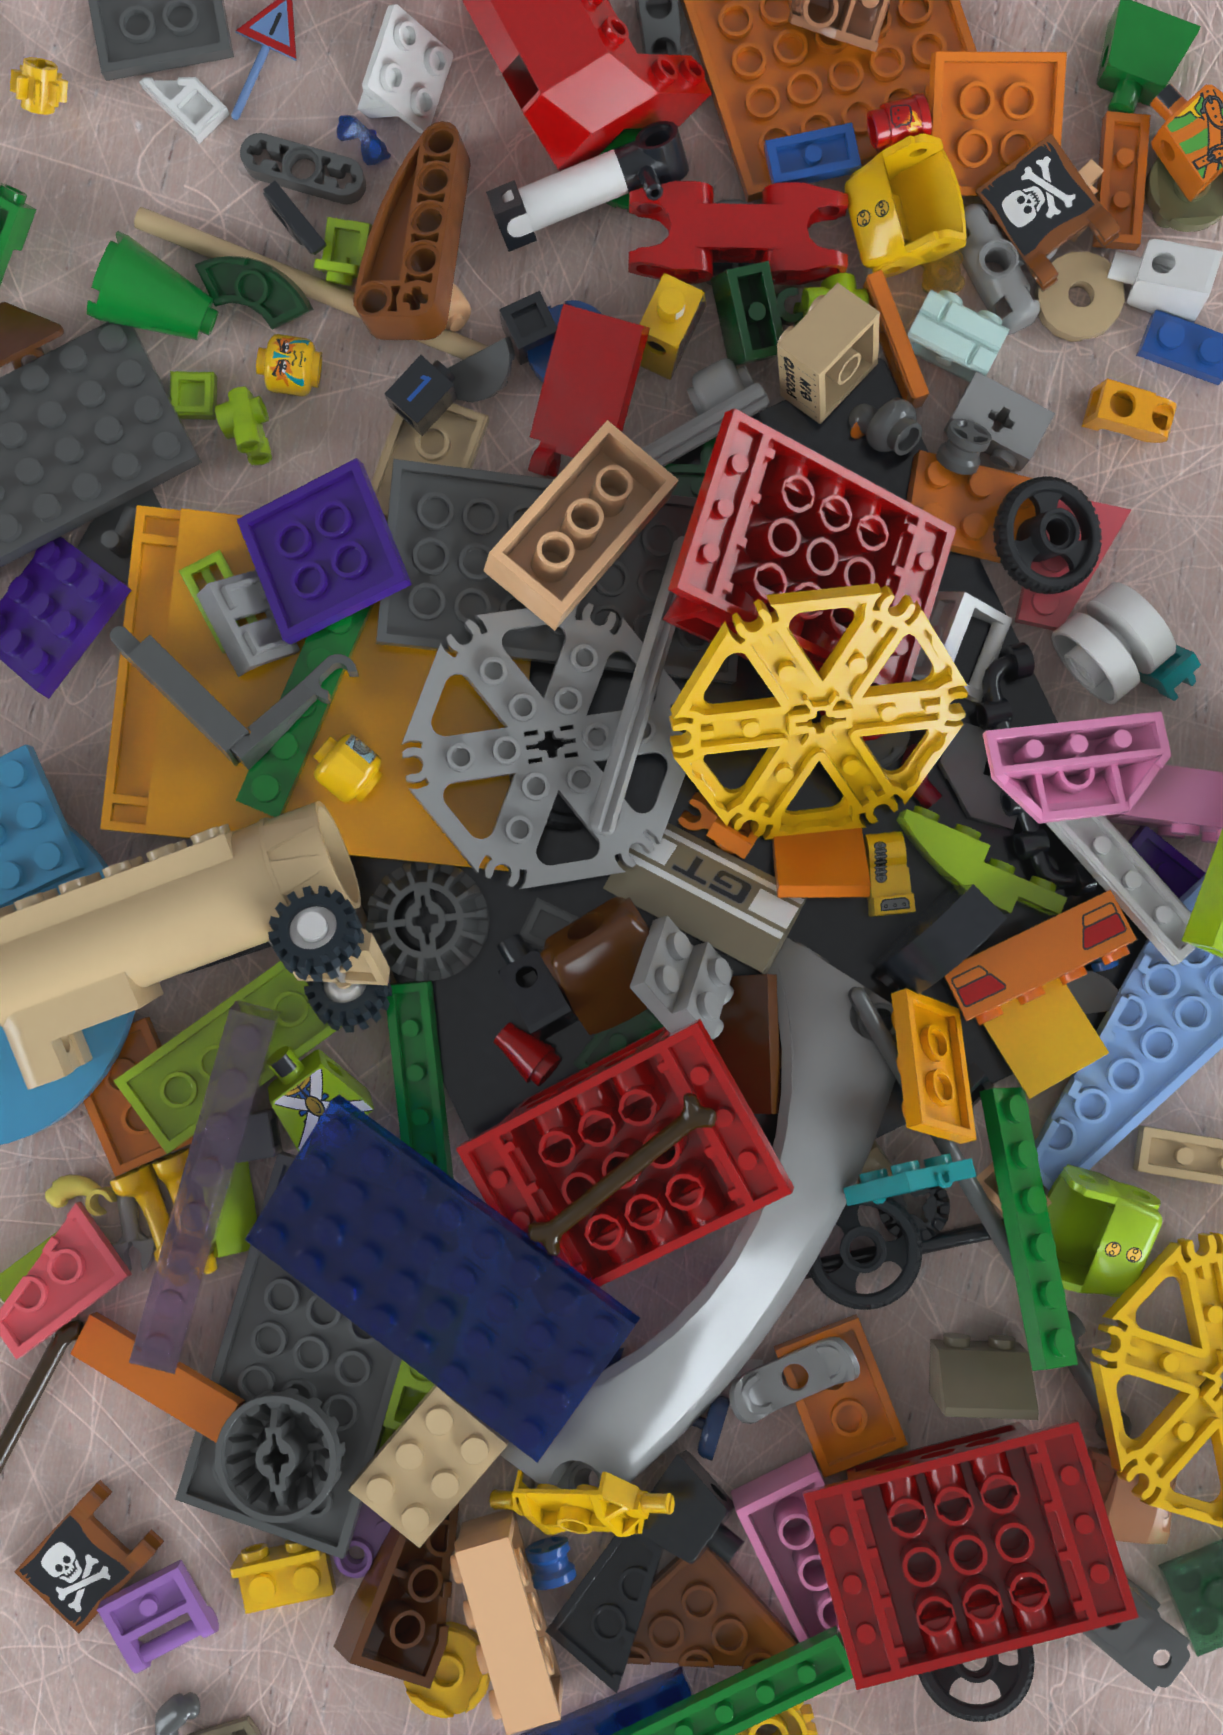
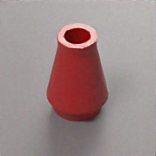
[493,1022,562,1087]

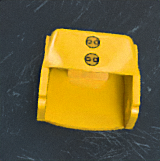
[844,134,966,278]

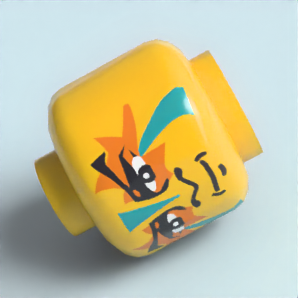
[256,334,322,397]

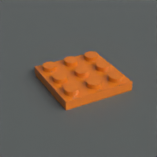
[929,51,1067,196]

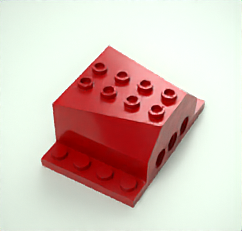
[662,408,957,686]
[456,1019,794,1312]
[803,1420,1139,1690]

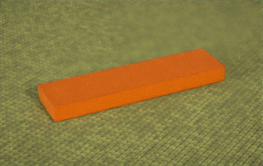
[70,1312,245,1443]

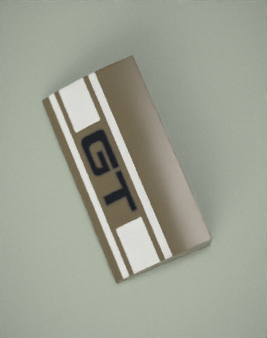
[603,823,807,974]

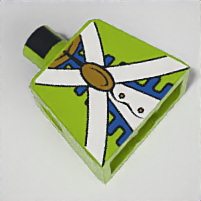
[266,1046,375,1161]

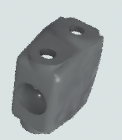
[1082,1578,1190,1691]

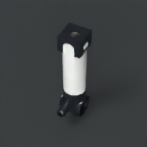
[486,121,689,252]

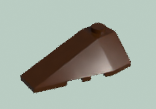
[333,1503,459,1689]

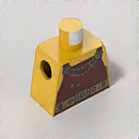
[639,274,706,380]

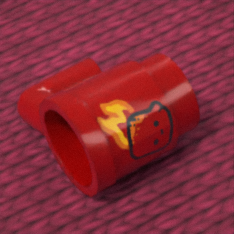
[867,93,932,154]

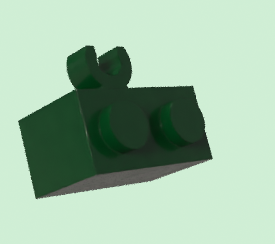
[710,261,804,366]

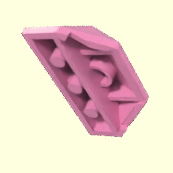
[983,711,1172,824]

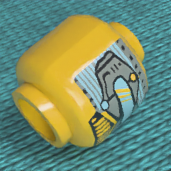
[313,734,383,802]

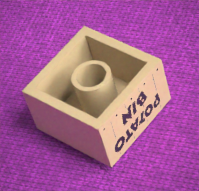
[777,283,880,424]

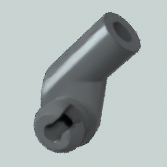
[155,1692,200,1735]

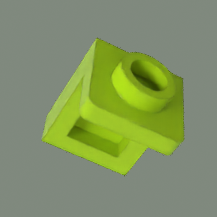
[314,217,373,286]

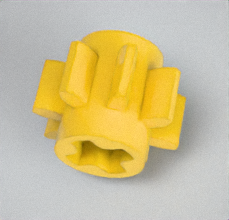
[10,57,68,115]

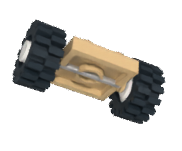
[268,886,392,1033]

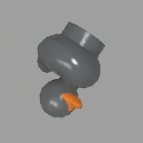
[849,397,922,455]

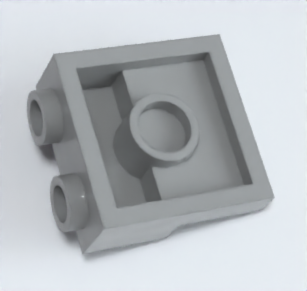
[630,915,734,1040]

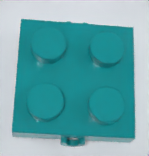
[843,1153,977,1206]

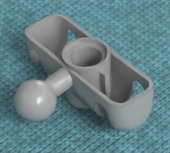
[955,204,1058,335]

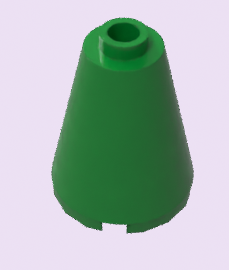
[87,231,219,340]

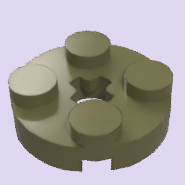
[1145,157,1223,232]

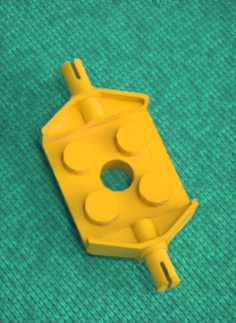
[489,1470,675,1537]

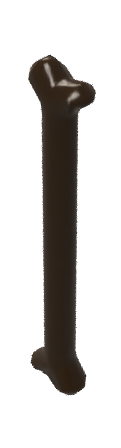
[528,1093,717,1256]
[0,1320,84,1474]

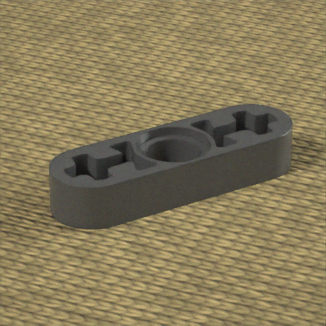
[240,133,366,205]

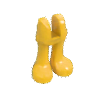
[109,1148,218,1286]

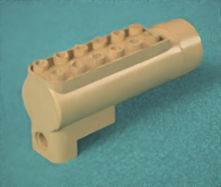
[0,801,361,1089]

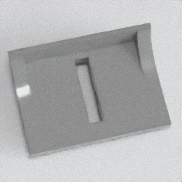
[197,570,300,677]

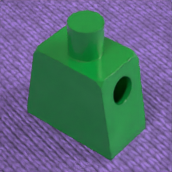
[1097,0,1201,113]

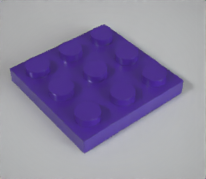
[237,458,412,645]
[0,536,132,699]

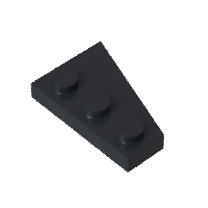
[545,1534,664,1693]

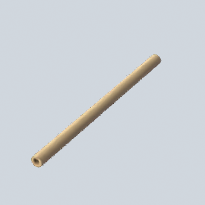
[134,207,488,360]

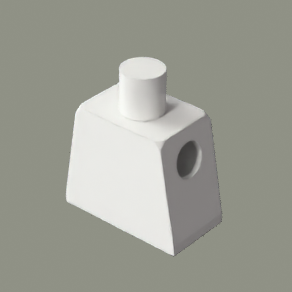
[1107,239,1223,323]

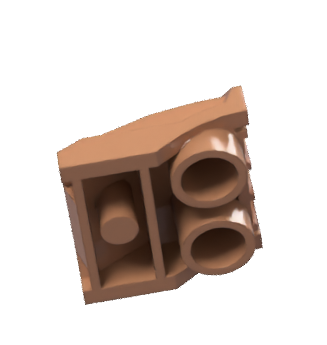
[788,0,890,52]
[1087,1446,1178,1544]

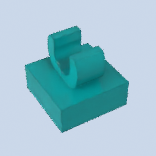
[1139,645,1201,701]

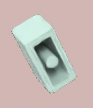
[907,289,1010,382]

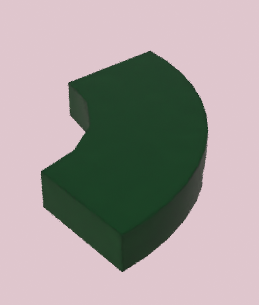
[195,256,314,330]

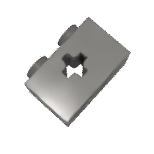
[943,372,1055,471]

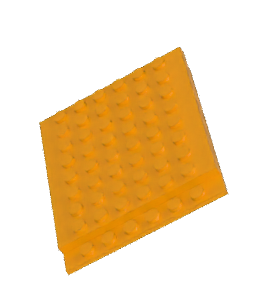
[100,505,531,871]

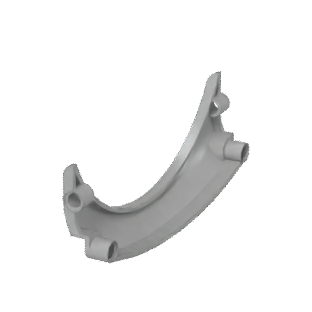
[456,938,897,1489]

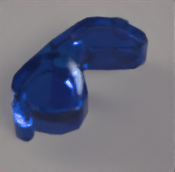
[337,115,391,165]

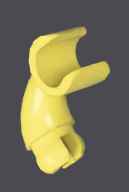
[45,1174,117,1216]

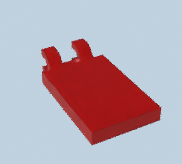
[528,304,650,477]

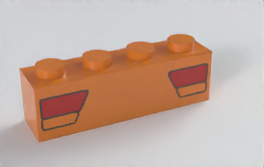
[944,890,1137,1025]

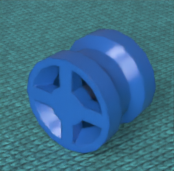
[525,1536,577,1590]

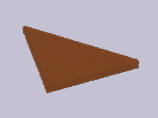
[578,1548,799,1669]

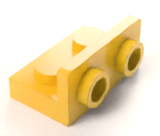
[230,1540,336,1614]

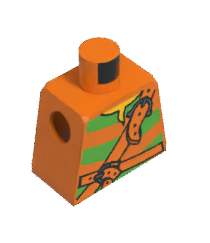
[1150,83,1223,202]

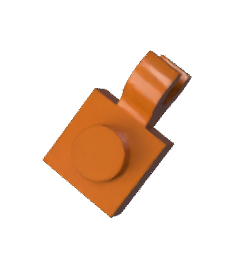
[678,792,758,859]

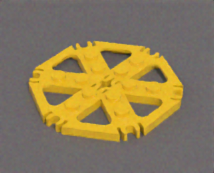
[669,583,968,840]
[1090,1232,1223,1528]

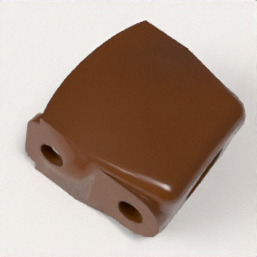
[539,897,650,1035]

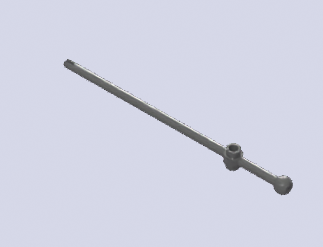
[848,987,1132,1443]

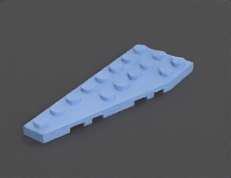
[1035,874,1223,1190]

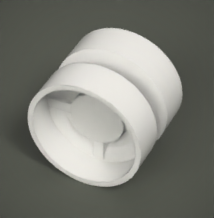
[1051,582,1176,704]

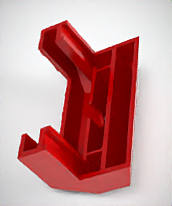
[462,0,712,171]

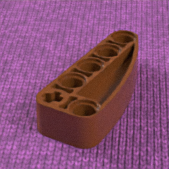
[353,121,471,340]

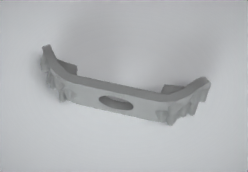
[729,1337,860,1424]

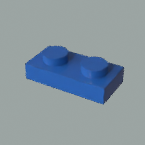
[764,122,862,184]
[1136,309,1223,385]

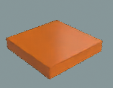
[772,828,871,898]

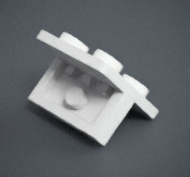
[357,4,454,133]

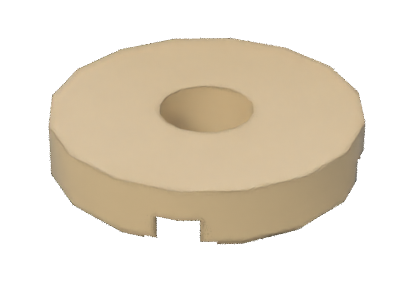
[1035,251,1125,342]

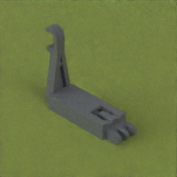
[110,626,359,770]

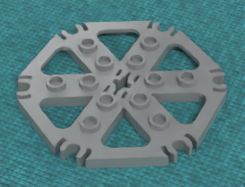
[401,601,686,889]

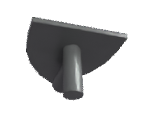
[77,489,162,584]

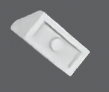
[912,591,1012,703]

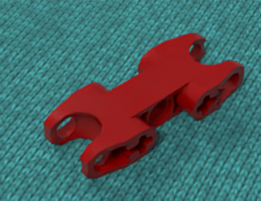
[628,181,848,285]

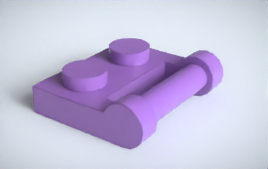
[97,1559,219,1674]

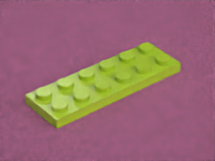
[114,961,342,1154]

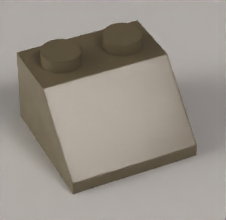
[929,1333,1039,1420]

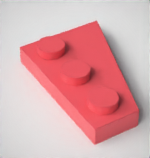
[1014,500,1131,631]
[0,1202,132,1359]

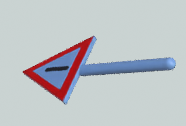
[231,0,297,120]

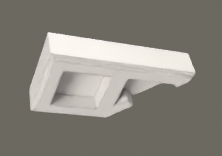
[139,77,230,144]

